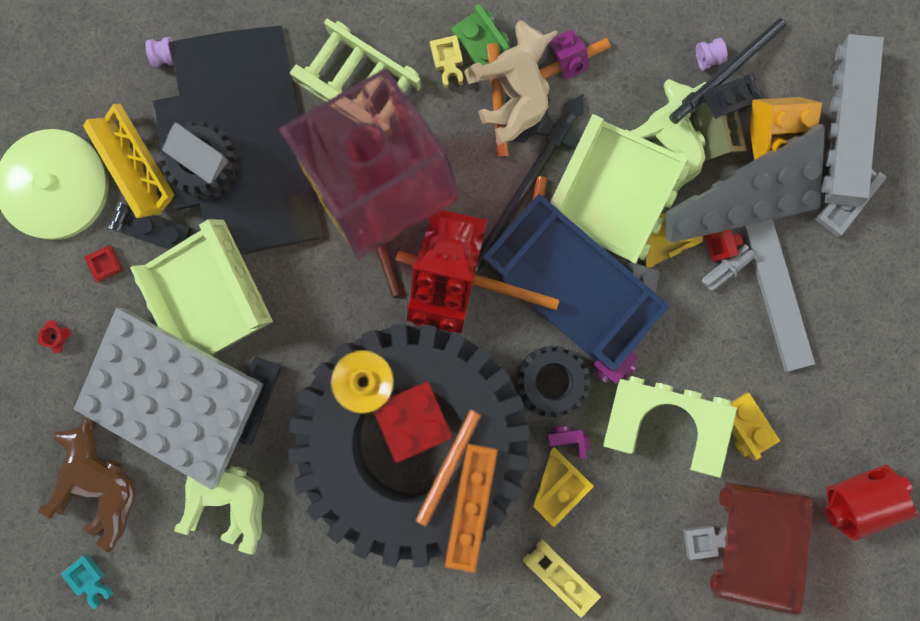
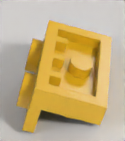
[731,392,780,460]

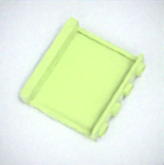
[550,114,691,263]
[130,219,273,356]

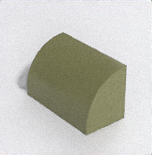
[692,102,747,162]

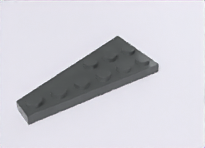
[666,124,825,243]

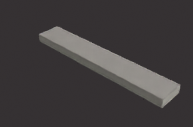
[742,219,815,371]

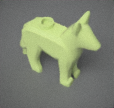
[625,79,706,192]
[174,466,264,555]

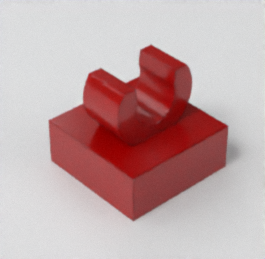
[704,229,743,262]

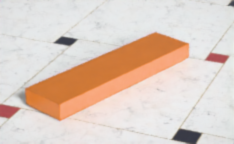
[445,444,498,573]

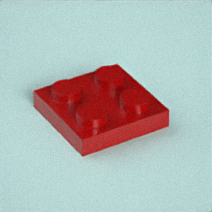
[374,382,452,462]

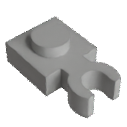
[683,525,738,560]

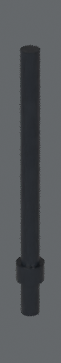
[669,18,786,124]

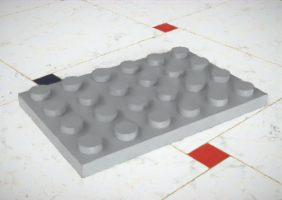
[74,308,263,490]

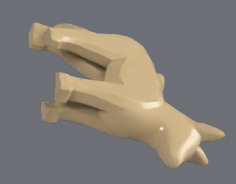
[465,20,558,145]

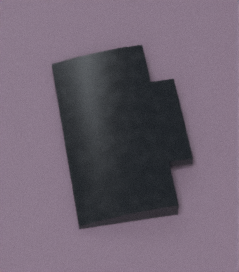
[152,25,324,255]

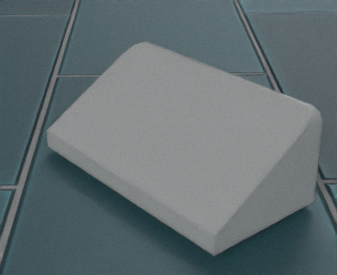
[162,123,228,184]

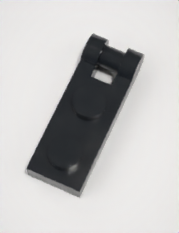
[703,73,765,119]
[107,202,192,250]

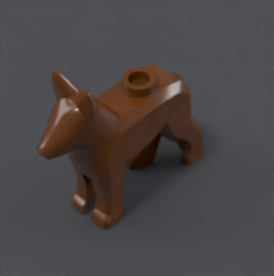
[38,417,135,552]

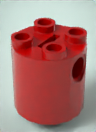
[825,464,918,541]

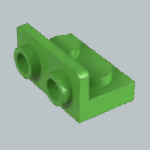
[451,4,511,65]

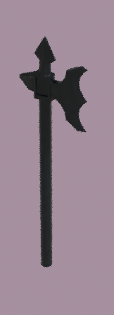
[475,94,584,274]

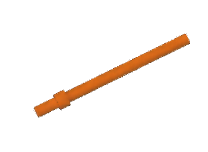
[396,250,560,310]

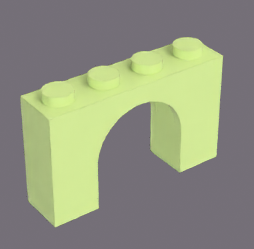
[603,376,737,478]

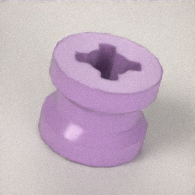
[146,37,174,68]
[696,38,728,71]

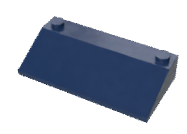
[481,193,670,372]

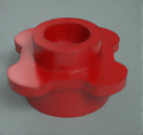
[37,320,71,353]

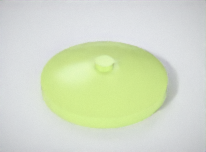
[0,129,109,240]

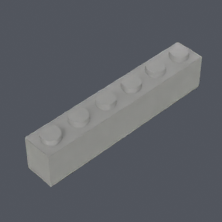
[822,34,884,207]

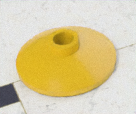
[331,351,393,413]

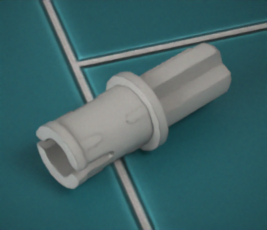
[702,244,756,291]

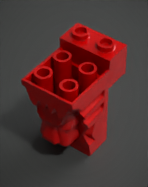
[407,208,487,333]

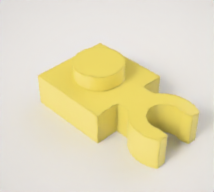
[430,35,463,88]

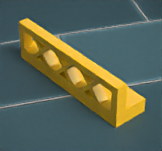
[83,103,175,218]

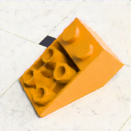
[749,97,822,160]

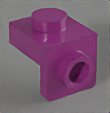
[548,29,589,79]
[591,352,638,384]
[546,425,590,459]

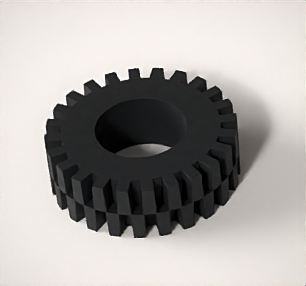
[288,324,530,568]

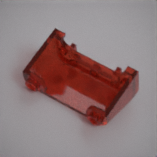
[710,481,813,615]

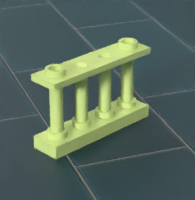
[290,19,421,140]

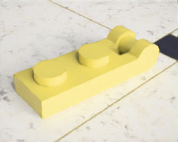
[522,539,601,618]

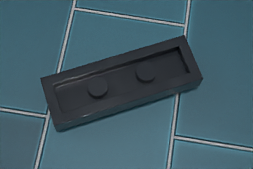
[238,356,282,446]

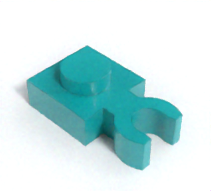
[61,553,113,609]

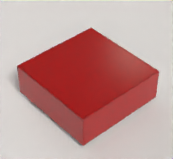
[84,245,124,283]

